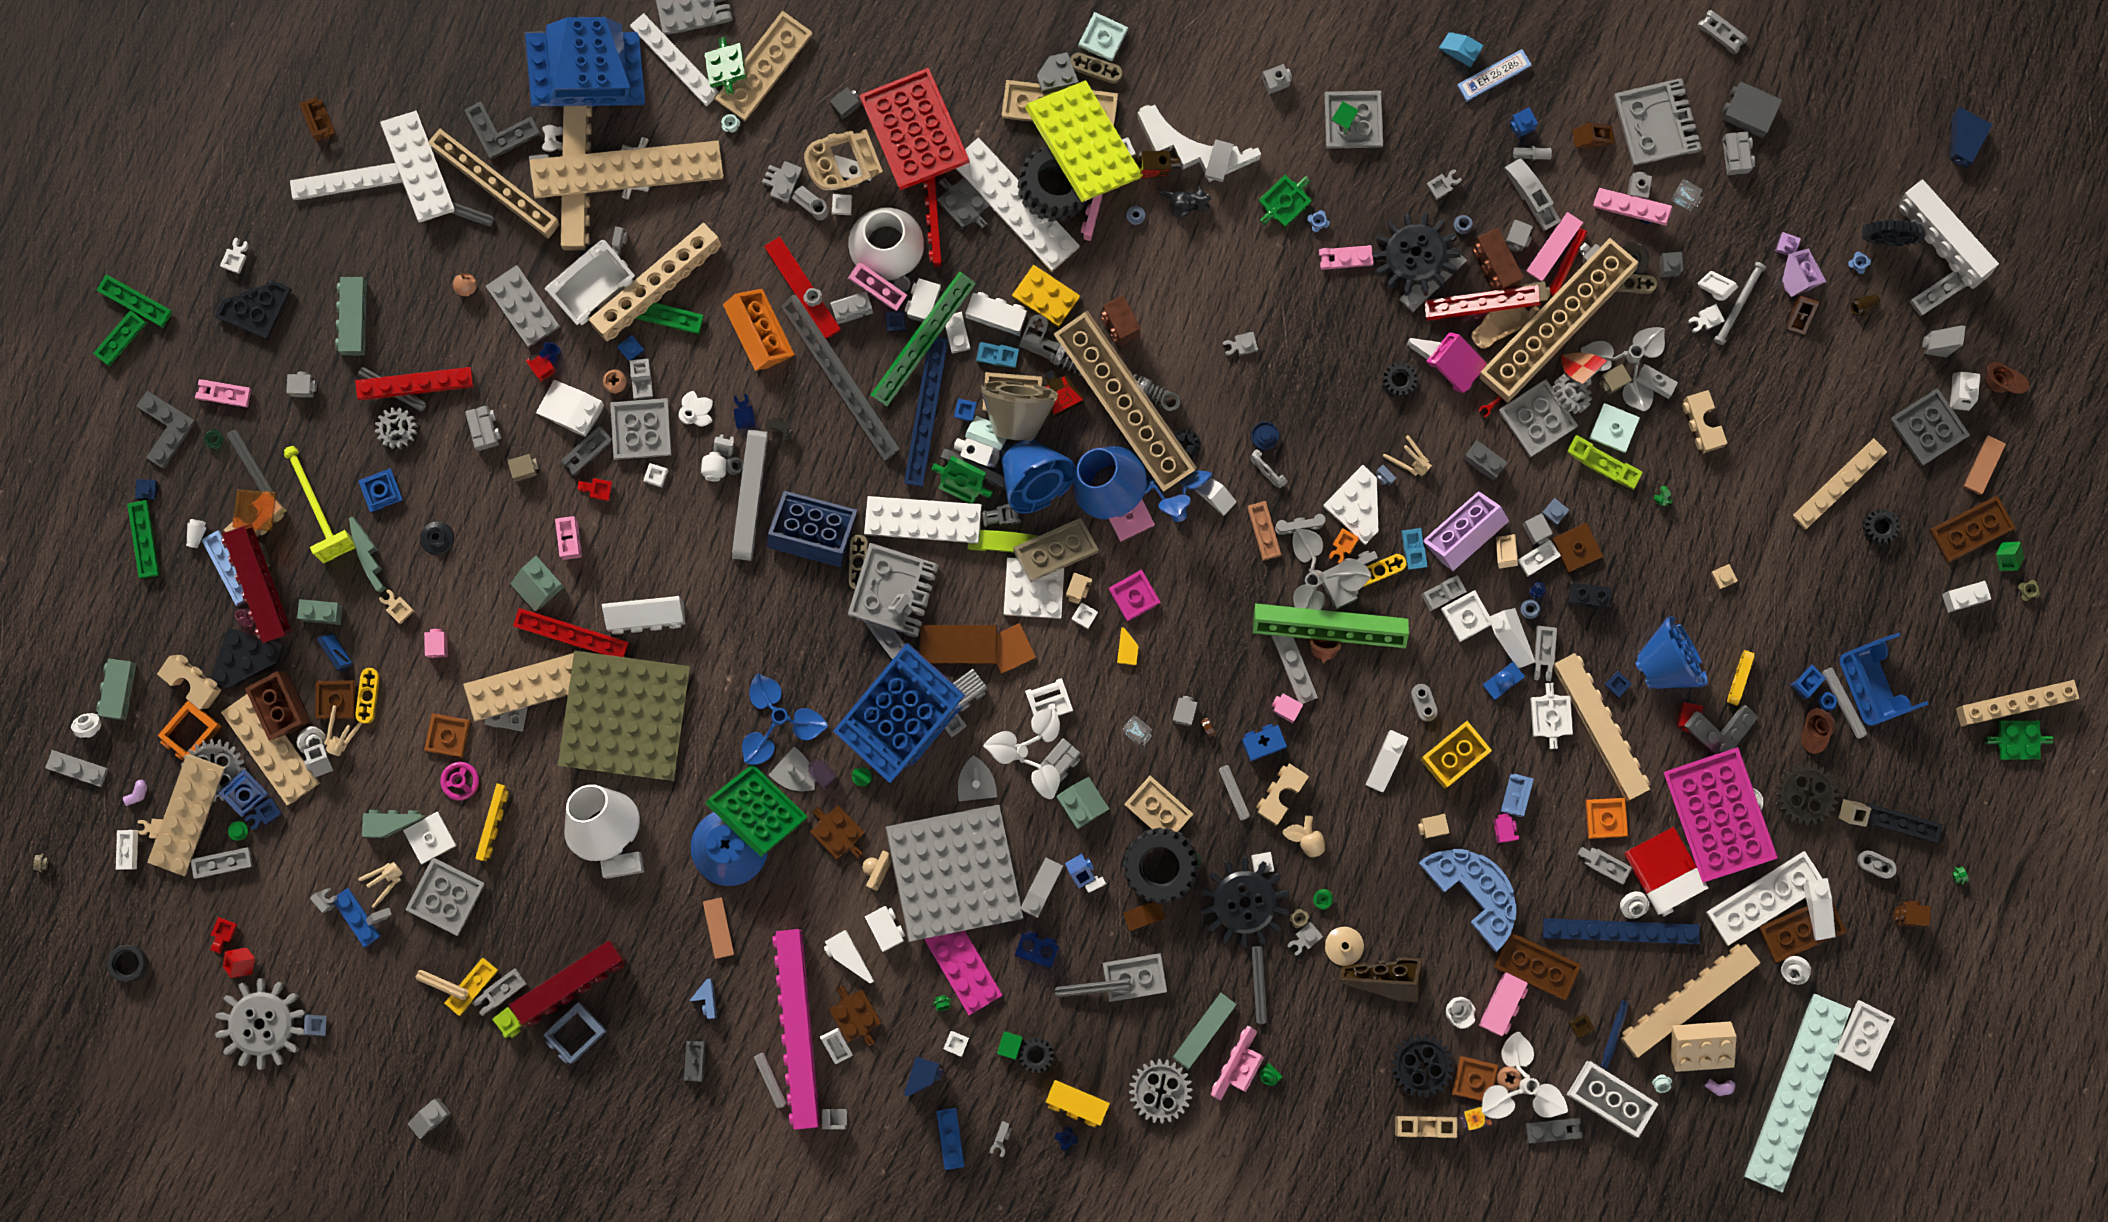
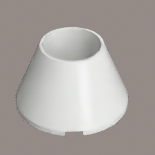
[849,207,924,281]
[565,785,640,861]

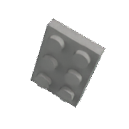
[1103,953,1167,1002]

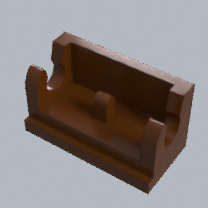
[299,97,336,142]

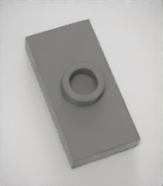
[1636,364,1678,399]

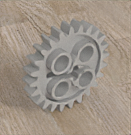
[180,739,245,802]
[1129,1059,1193,1123]

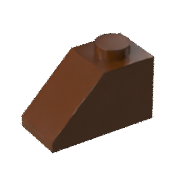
[1572,122,1615,149]

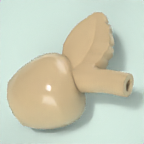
[1283,816,1325,857]

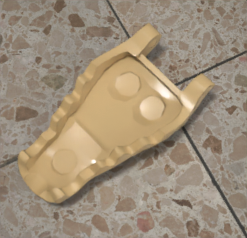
[1472,286,1539,349]

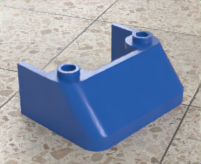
[1840,633,1929,726]

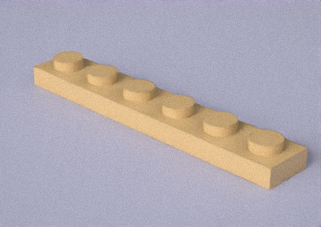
[1792,439,1887,530]

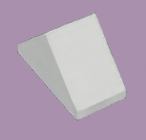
[1195,478,1236,516]
[820,1028,853,1064]

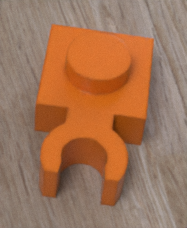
[1329,528,1360,564]

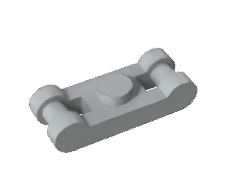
[1697,10,1748,54]
[1275,514,1325,535]

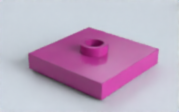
[1108,570,1161,622]

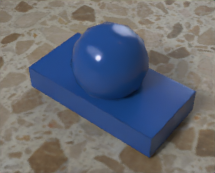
[1482,662,1525,700]

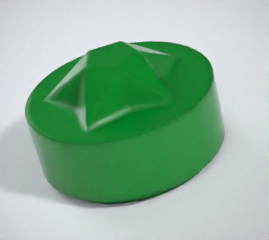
[1313,889,1334,909]

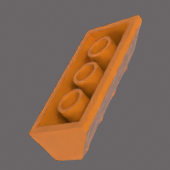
[723,289,795,371]

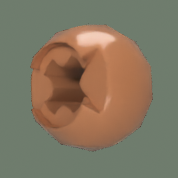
[453,273,477,296]
[603,370,627,393]
[1497,1066,1522,1092]

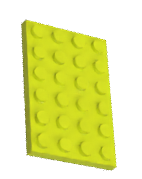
[1025,81,1143,202]

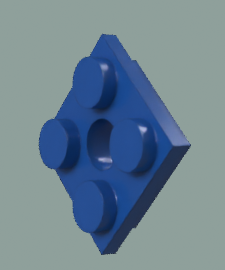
[359,468,403,513]
[218,769,269,817]

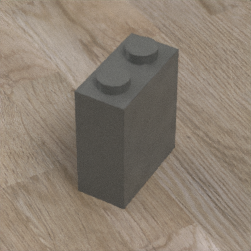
[1722,82,1782,138]

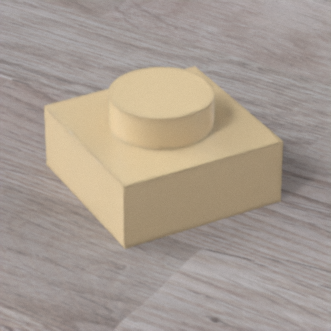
[1711,564,1737,590]

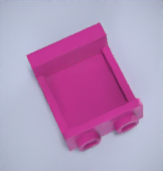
[1426,332,1487,393]

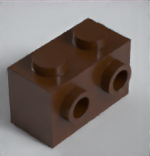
[1893,901,1931,928]

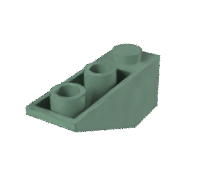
[362,810,425,838]

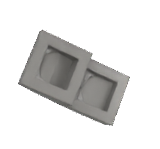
[1205,139,1234,182]
[630,359,653,401]
[1421,575,1467,611]

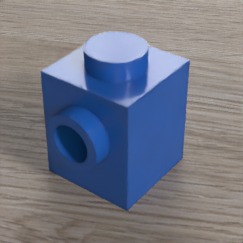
[1510,107,1538,138]
[1065,854,1095,888]

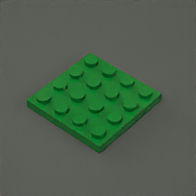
[705,765,808,857]

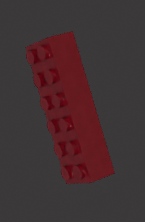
[221,523,292,643]
[509,940,627,1026]

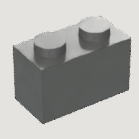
[1463,440,1508,481]

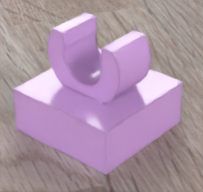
[1775,232,1801,256]

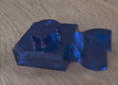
[733,394,756,429]

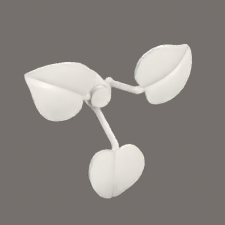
[983,708,1060,799]
[1482,1032,1568,1118]

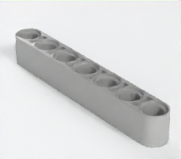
[732,430,768,561]

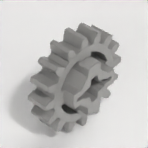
[1553,374,1592,414]
[375,408,418,449]

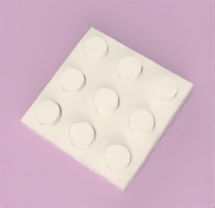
[1004,558,1064,619]

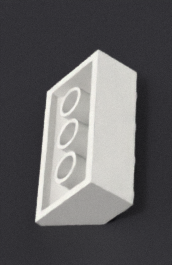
[602,596,686,635]

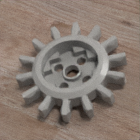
[215,979,307,1069]

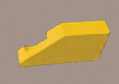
[1117,627,1138,666]

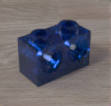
[1015,931,1059,968]

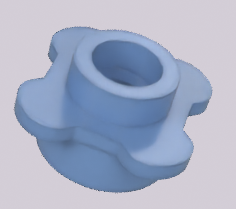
[1307,210,1329,232]
[1848,252,1871,274]

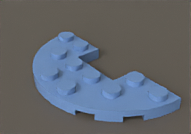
[1418,849,1516,952]

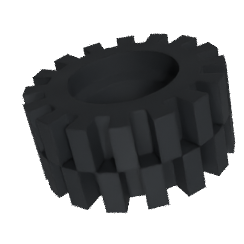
[1382,362,1418,398]
[1862,509,1901,545]
[1019,1038,1054,1073]

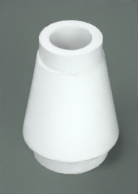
[186,519,207,548]

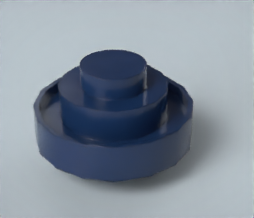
[1251,422,1279,450]

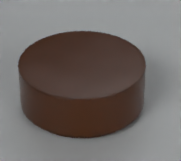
[1201,717,1216,737]

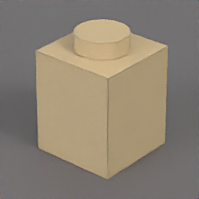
[1418,814,1449,839]

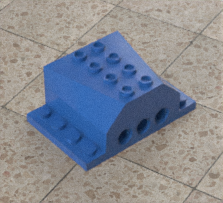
[525,17,645,107]
[833,643,965,783]

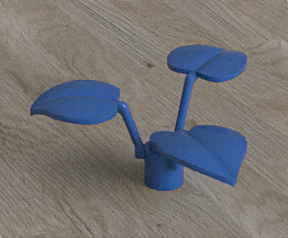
[1144,471,1213,522]
[742,673,828,765]

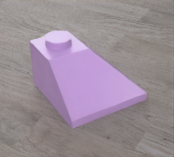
[1782,249,1826,297]

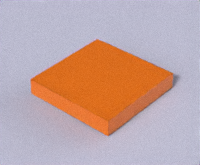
[1586,798,1628,839]

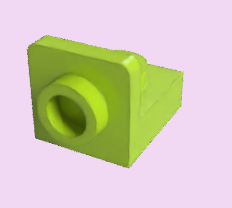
[493,1007,523,1038]

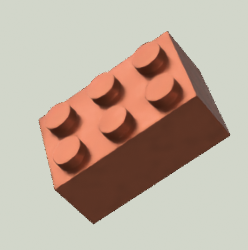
[1472,228,1524,291]

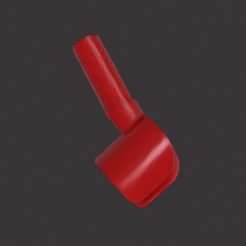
[1479,396,1502,418]

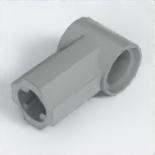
[792,186,829,220]

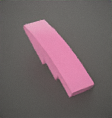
[1526,212,1583,282]

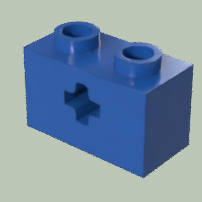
[1241,724,1287,762]

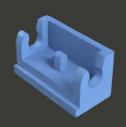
[1501,774,1534,817]

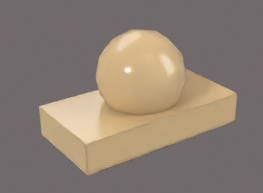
[1496,534,1518,568]
[862,851,892,891]

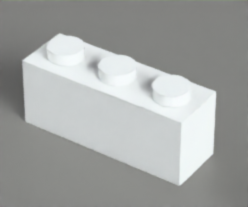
[966,292,1027,336]

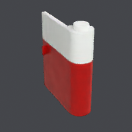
[1624,827,1708,917]

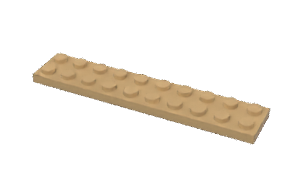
[530,141,723,198]

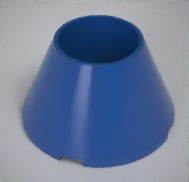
[1002,439,1076,514]
[1073,446,1147,520]

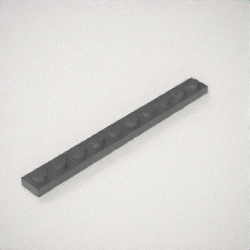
[781,295,899,461]

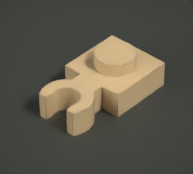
[379,590,414,624]
[138,819,163,839]

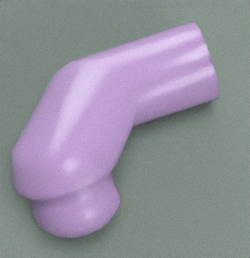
[123,780,147,806]
[1704,1078,1735,1096]

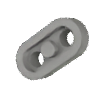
[1411,684,1437,722]
[1857,851,1896,879]

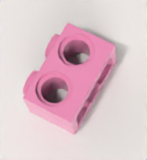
[555,516,582,560]

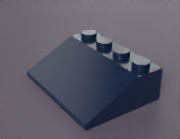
[767,491,857,567]

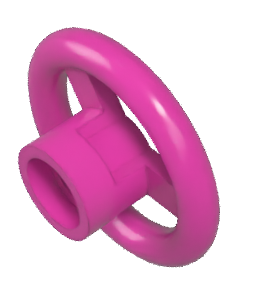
[440,762,479,800]

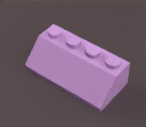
[1423,491,1509,571]

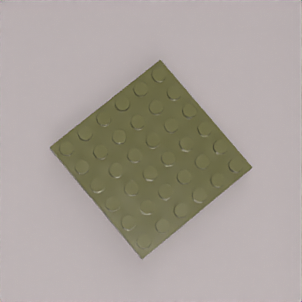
[558,651,690,781]

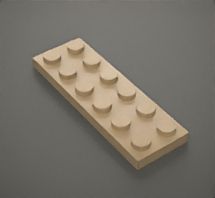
[715,11,813,122]
[1002,80,1118,126]
[463,653,574,722]
[221,694,320,806]
[147,754,225,876]

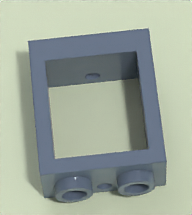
[544,1002,607,1064]

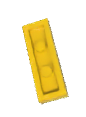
[445,958,499,1016]

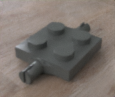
[937,177,990,229]

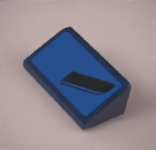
[317,633,353,672]

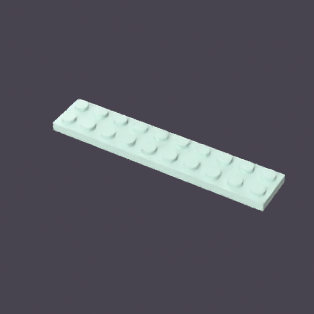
[1744,994,1851,1192]

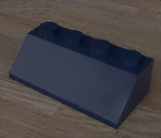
[904,1057,943,1097]

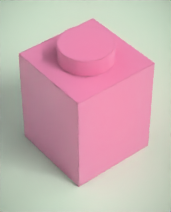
[424,629,448,658]
[1272,694,1303,723]

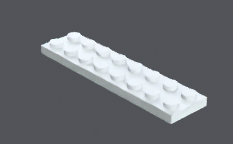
[956,138,1080,272]

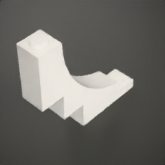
[1137,105,1261,182]

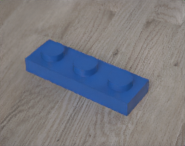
[334,888,381,947]
[937,1108,965,1170]

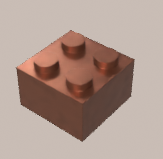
[1101,295,1141,347]

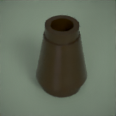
[1851,294,1881,316]

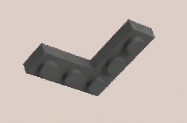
[464,101,541,160]
[137,391,196,469]
[1684,704,1758,755]

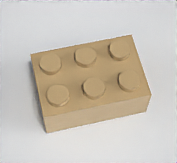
[1671,1022,1736,1071]

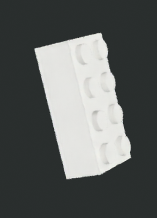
[1567,1061,1658,1138]

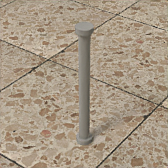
[1714,262,1766,345]

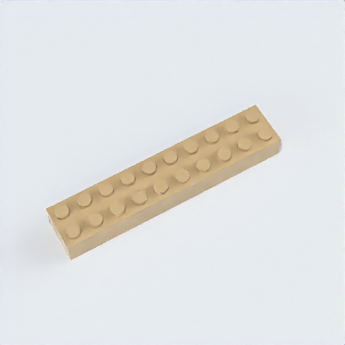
[1480,238,1638,403]
[1054,310,1197,492]

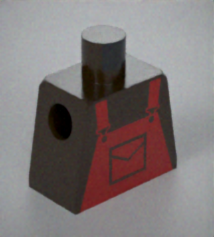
[1135,151,1180,180]
[1043,370,1084,419]

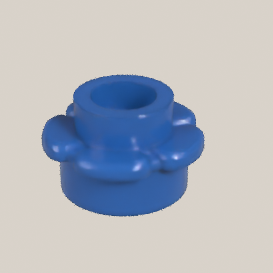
[1818,692,1837,711]

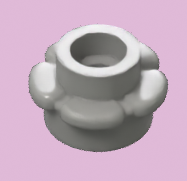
[804,288,822,307]

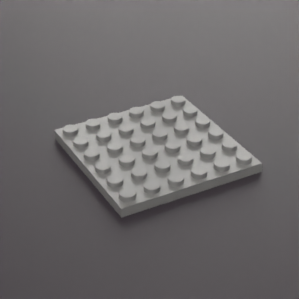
[885,805,1023,942]

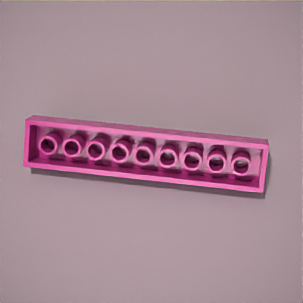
[773,929,820,1129]

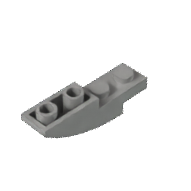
[1504,158,1561,232]

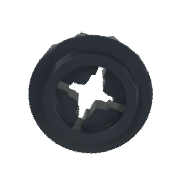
[1174,429,1201,459]

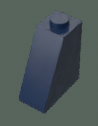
[1950,107,1993,168]

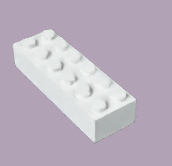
[1897,179,1999,289]

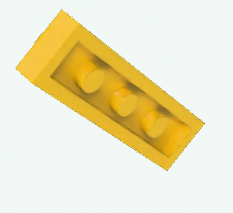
[475,784,509,862]

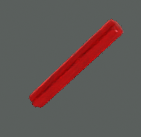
[1549,228,1588,296]

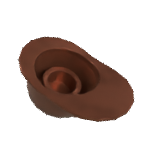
[1984,362,2029,394]
[1310,639,1341,663]
[1801,708,1836,754]

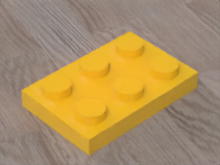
[1012,265,1080,328]

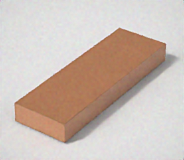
[1963,435,2006,495]
[1247,501,1281,561]
[703,897,735,959]

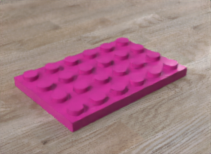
[1664,747,1778,883]

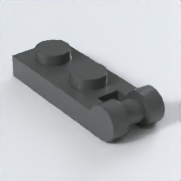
[561,426,613,476]
[1525,1118,1583,1143]

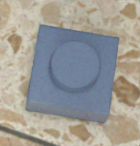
[1376,465,1396,486]
[1542,498,1569,526]
[304,1015,327,1036]

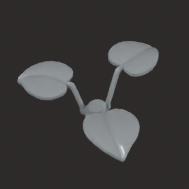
[1581,327,1665,411]
[1293,528,1371,610]

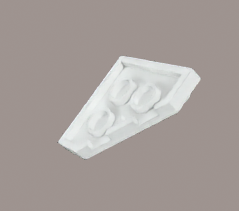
[1323,465,1378,546]

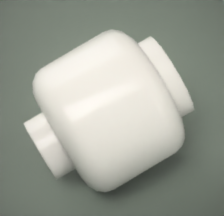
[701,452,726,482]

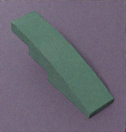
[349,517,387,594]
[1172,993,1236,1069]

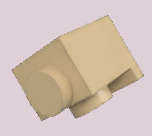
[1066,573,1092,604]

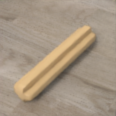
[416,970,468,1000]

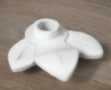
[679,391,713,426]

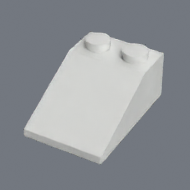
[536,380,605,438]

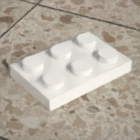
[1834,1000,1895,1071]

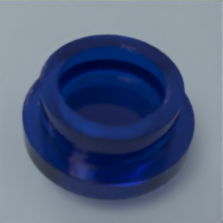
[1529,581,1546,600]

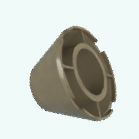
[981,381,1058,440]

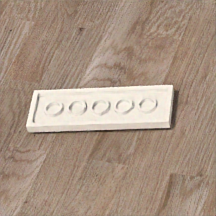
[380,111,455,223]
[864,496,982,543]
[1706,851,1822,946]

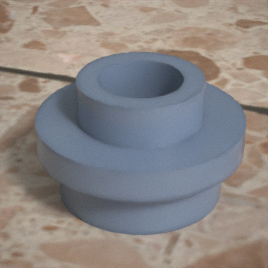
[1126,206,1145,225]
[1454,215,1473,234]
[1520,600,1540,619]

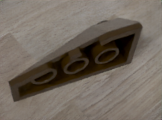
[1339,957,1422,1002]

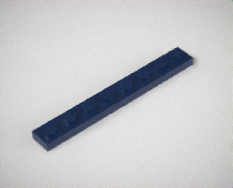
[904,337,948,487]
[1542,918,1699,944]

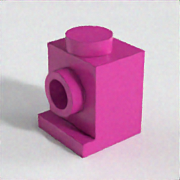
[1493,814,1519,843]

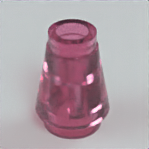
[234,608,254,627]

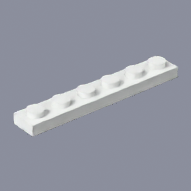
[630,13,719,106]
[290,163,403,200]

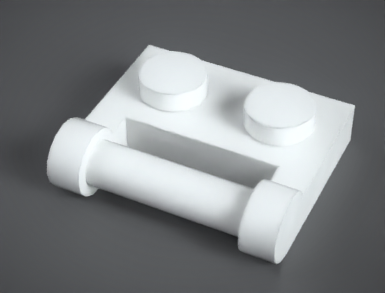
[1025,678,1073,716]

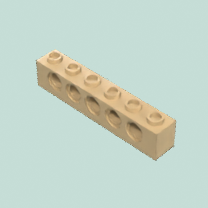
[1956,680,2079,727]

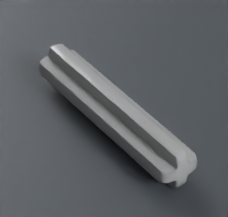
[1219,765,1250,821]
[754,1053,787,1108]

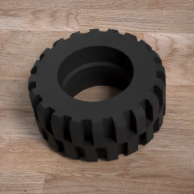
[1017,147,1087,222]
[1123,827,1199,904]

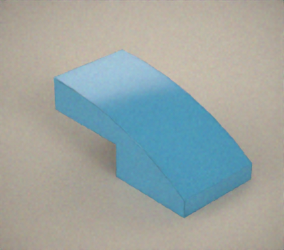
[976,342,1019,368]
[1401,528,1427,570]

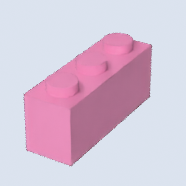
[848,262,907,311]
[1479,973,1528,1036]

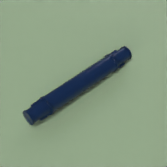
[1600,1000,1630,1069]

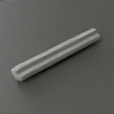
[1822,668,1867,739]

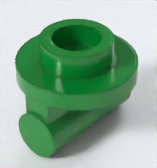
[1654,486,1673,506]
[851,767,872,787]
[1260,1062,1283,1086]

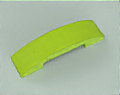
[1567,435,1643,489]
[967,530,1038,553]

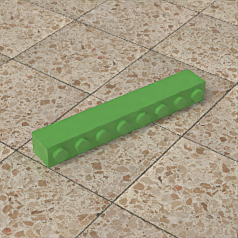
[1253,604,1409,648]

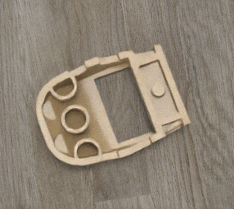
[804,130,883,190]

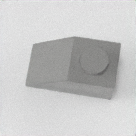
[408,1098,451,1139]

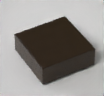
[1568,1013,1595,1039]

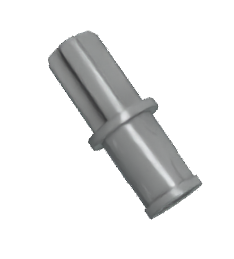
[1513,146,1552,161]

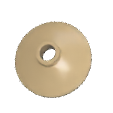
[1325,927,1364,966]

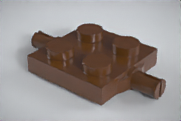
[810,805,865,860]
[829,985,882,1047]

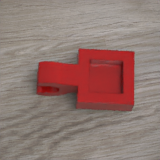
[577,478,613,501]
[210,917,238,954]

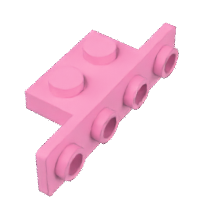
[1211,1026,1264,1100]

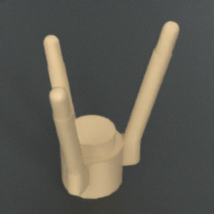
[1383,436,1432,477]
[324,706,362,756]
[358,862,403,908]

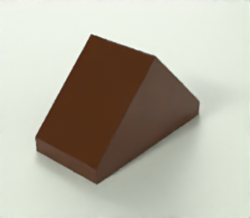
[1787,296,1819,335]
[1123,902,1166,931]

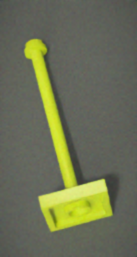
[284,446,355,564]

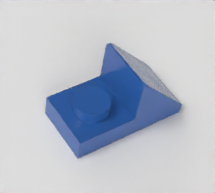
[1790,665,1826,699]

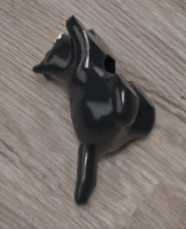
[1157,185,1211,219]

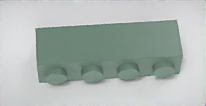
[335,277,367,355]

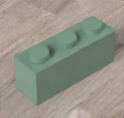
[97,658,136,721]

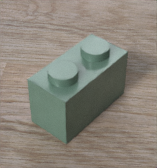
[297,599,343,625]

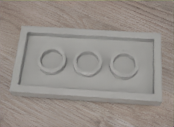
[486,265,560,348]

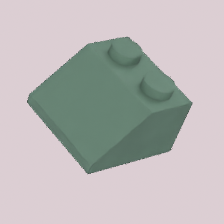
[510,556,564,612]
[1056,777,1110,830]

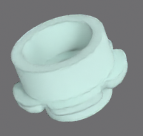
[721,114,740,132]
[1652,1075,1672,1093]

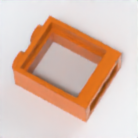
[158,700,222,761]

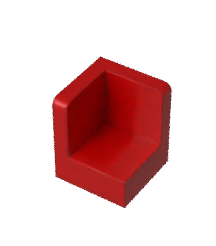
[525,353,557,382]
[223,948,255,978]

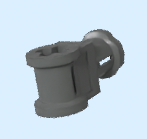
[982,504,1021,527]

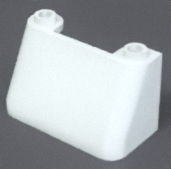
[545,240,635,325]

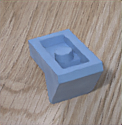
[690,979,717,1019]

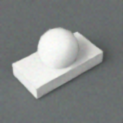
[1698,271,1738,300]

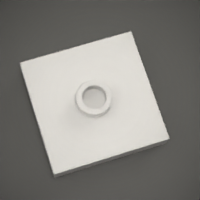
[1441,590,1491,642]
[403,812,457,865]

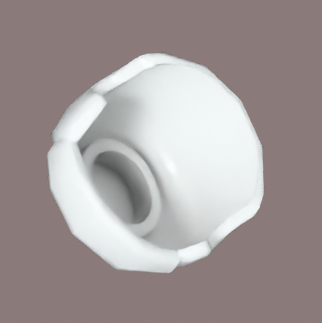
[1446,997,1476,1029]

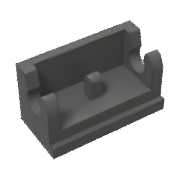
[684,1041,706,1081]

